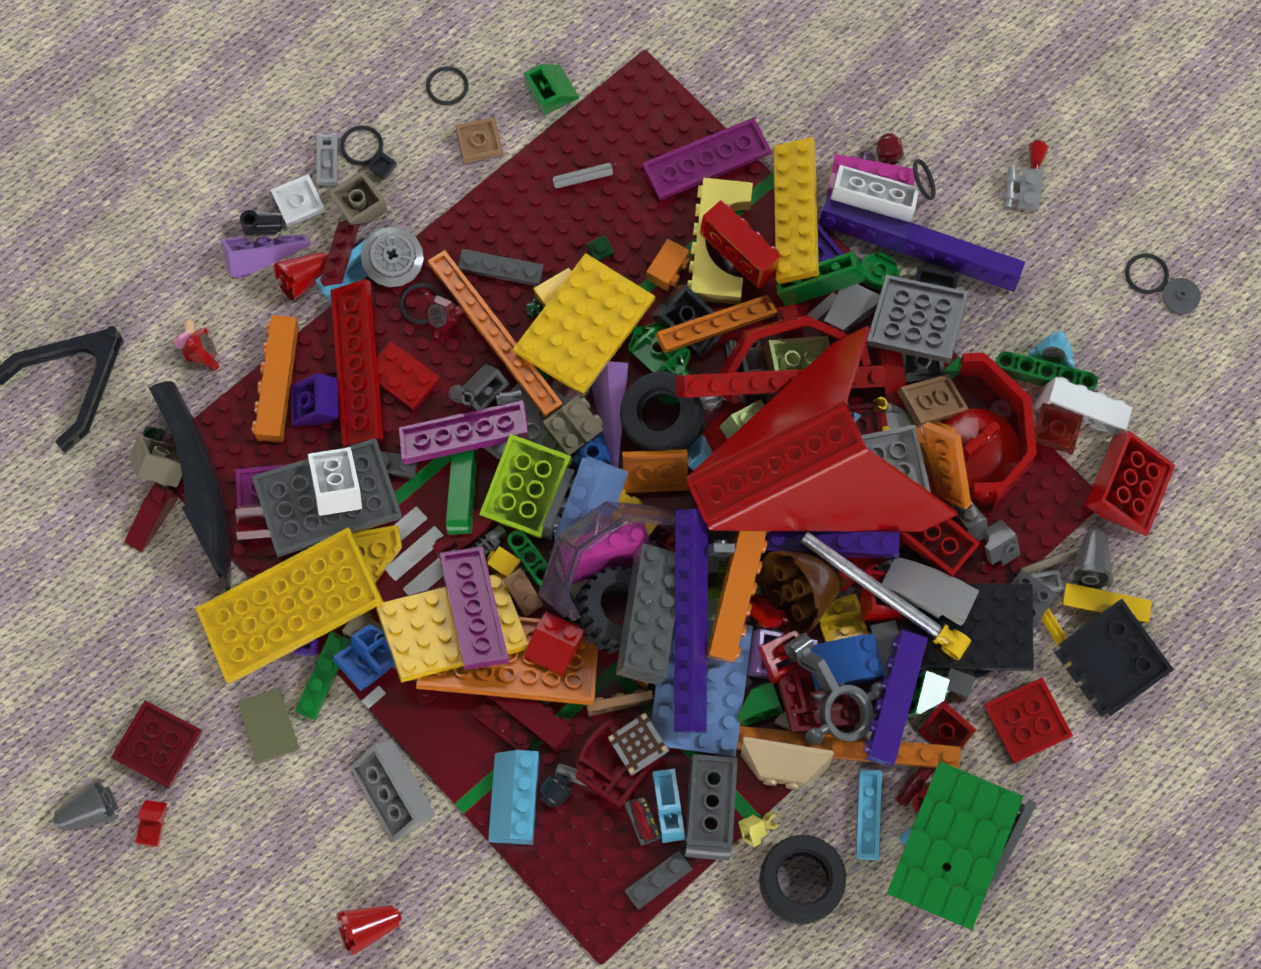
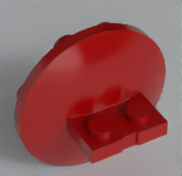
[944,409,1020,491]

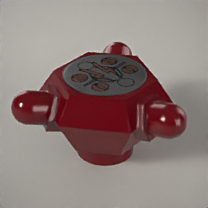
[423,293,463,339]

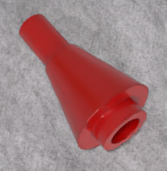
[1029,140,1049,169]

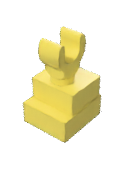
[738,812,779,847]

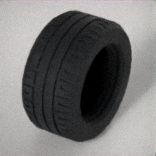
[759,834,847,924]

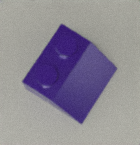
[290,373,339,426]

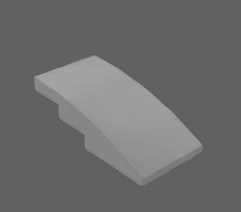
[881,558,979,626]

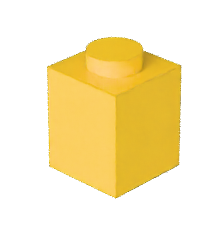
[486,546,521,578]

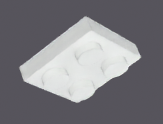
[271,174,325,227]

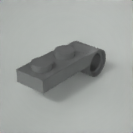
[708,540,735,574]

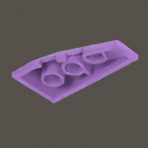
[220,235,311,278]

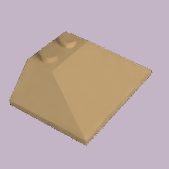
[740,737,834,789]

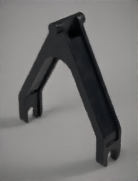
[0,326,124,453]

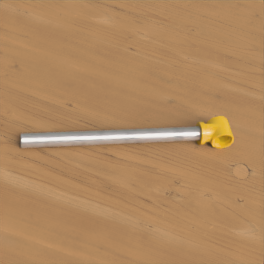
[800,532,971,660]

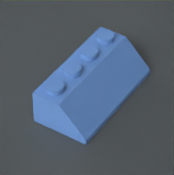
[554,457,629,542]

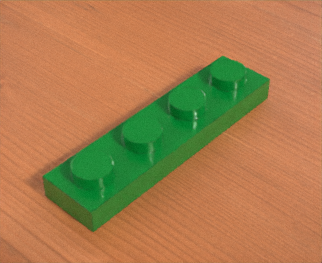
[294,631,351,721]

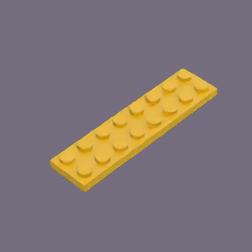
[774,137,819,284]

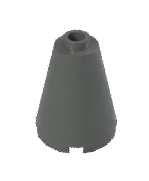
[1069,529,1113,590]
[53,778,119,831]

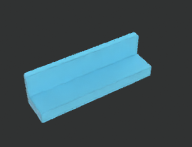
[315,229,395,301]

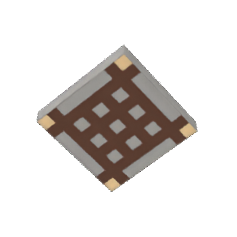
[608,713,669,775]

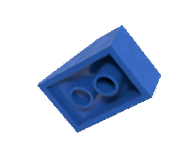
[811,634,885,690]

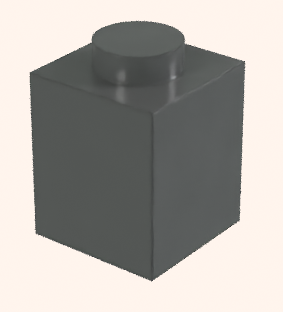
[942,668,975,702]

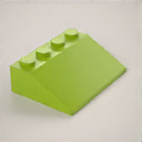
[479,434,572,540]

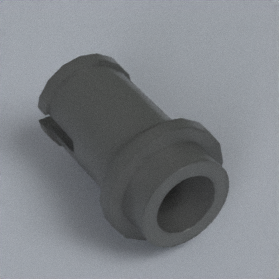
[495,389,523,406]

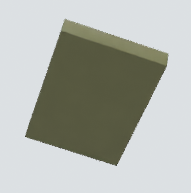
[237,688,300,765]

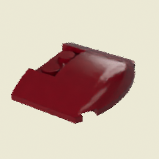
[778,667,861,734]
[575,713,660,809]

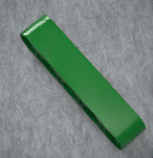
[995,351,1098,392]
[446,449,478,535]
[508,530,577,622]

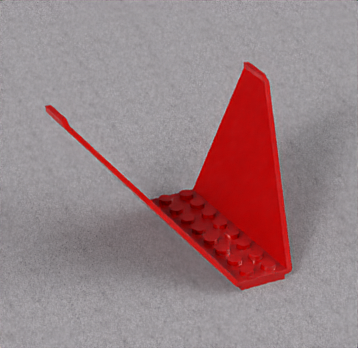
[686,326,958,532]

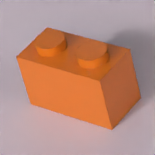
[646,239,691,292]

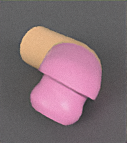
[174,320,195,349]

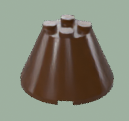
[760,550,845,634]

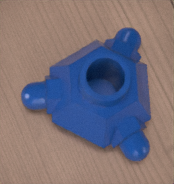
[570,433,611,469]

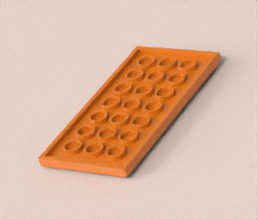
[416,617,598,705]

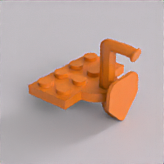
[916,422,971,509]

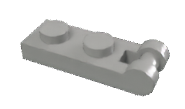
[316,132,338,186]

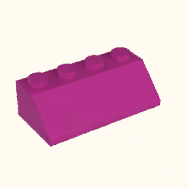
[826,154,914,200]
[557,520,650,585]

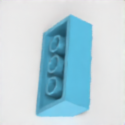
[488,750,539,845]

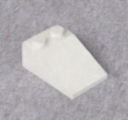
[308,447,362,516]

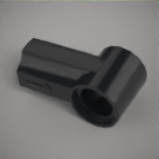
[240,210,282,235]

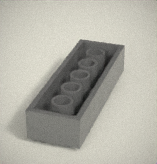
[616,543,675,685]

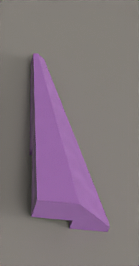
[591,361,628,468]

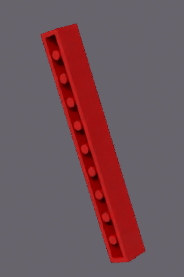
[676,365,885,397]

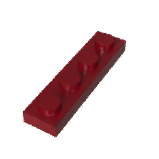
[320,220,360,287]

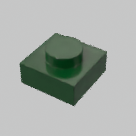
[587,235,615,262]

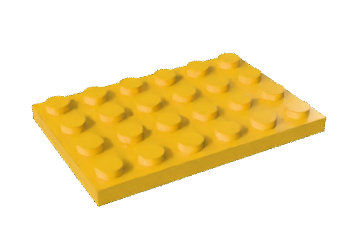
[513,253,655,396]
[376,573,529,683]

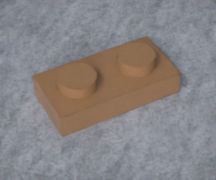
[502,568,543,617]

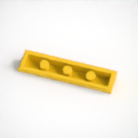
[1062,582,1152,623]

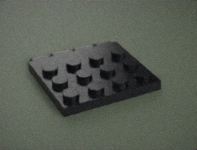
[1054,598,1174,717]

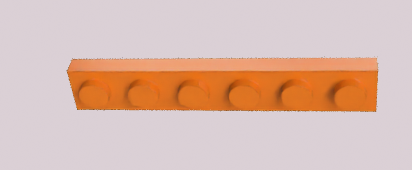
[656,295,777,354]

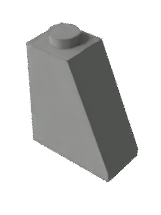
[823,284,880,334]

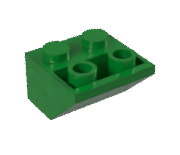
[524,64,579,116]

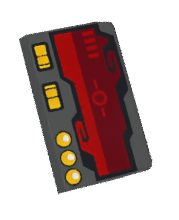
[624,797,662,846]

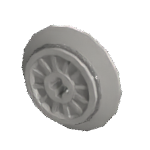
[361,227,423,287]

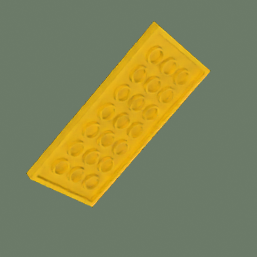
[195,527,384,684]

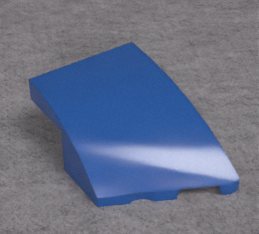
[333,624,395,691]

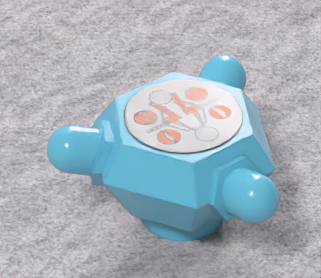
[1029,331,1075,368]

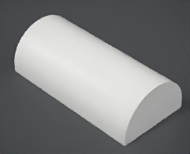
[830,165,919,222]

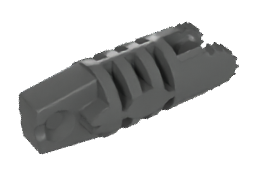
[467,525,507,558]

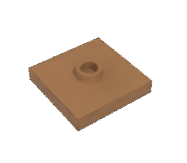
[455,116,504,164]

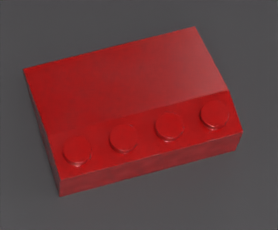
[1085,430,1175,536]

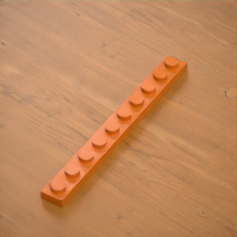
[428,250,563,418]
[737,726,961,769]

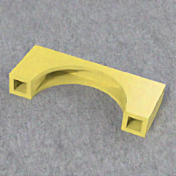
[687,178,753,305]

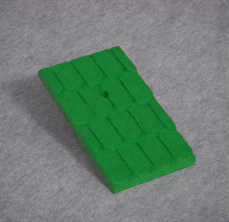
[886,760,1024,930]

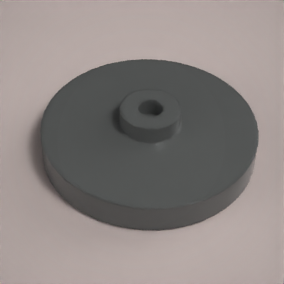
[1162,278,1201,314]

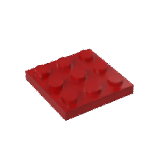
[983,677,1073,765]

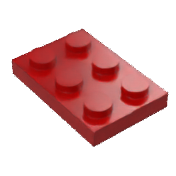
[377,341,440,411]

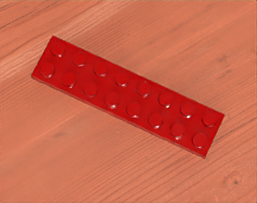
[330,279,383,448]

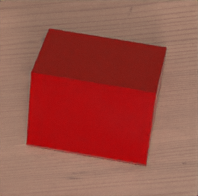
[918,701,977,749]

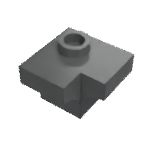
[983,520,1021,566]

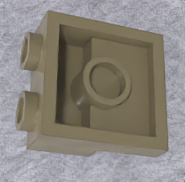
[542,396,604,456]

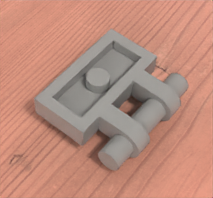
[1003,166,1043,211]

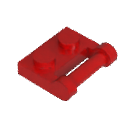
[757,630,801,684]

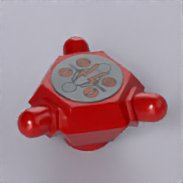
[182,327,219,371]

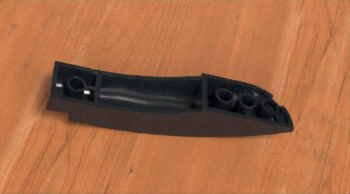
[149,381,231,591]

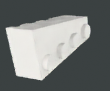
[1034,377,1133,435]

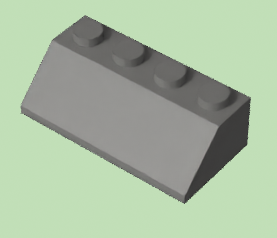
[350,740,435,843]

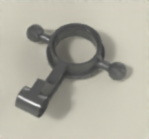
[784,633,884,746]

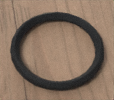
[426,66,469,105]
[340,125,383,165]
[913,159,936,200]
[1125,253,1169,294]
[399,283,443,324]

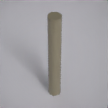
[1020,548,1079,574]

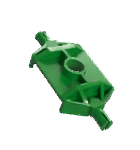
[628,322,691,375]

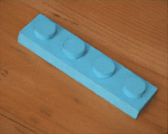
[856,769,882,861]

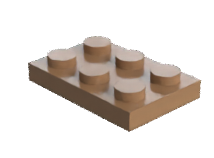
[897,374,968,427]

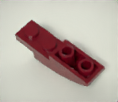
[432,508,497,558]

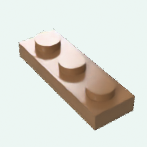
[587,689,653,716]

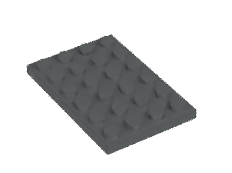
[252,438,402,557]

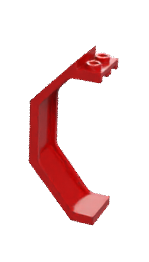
[719,314,871,404]
[958,353,1037,512]

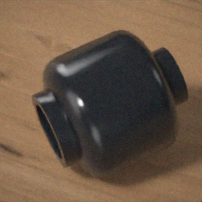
[539,774,572,808]

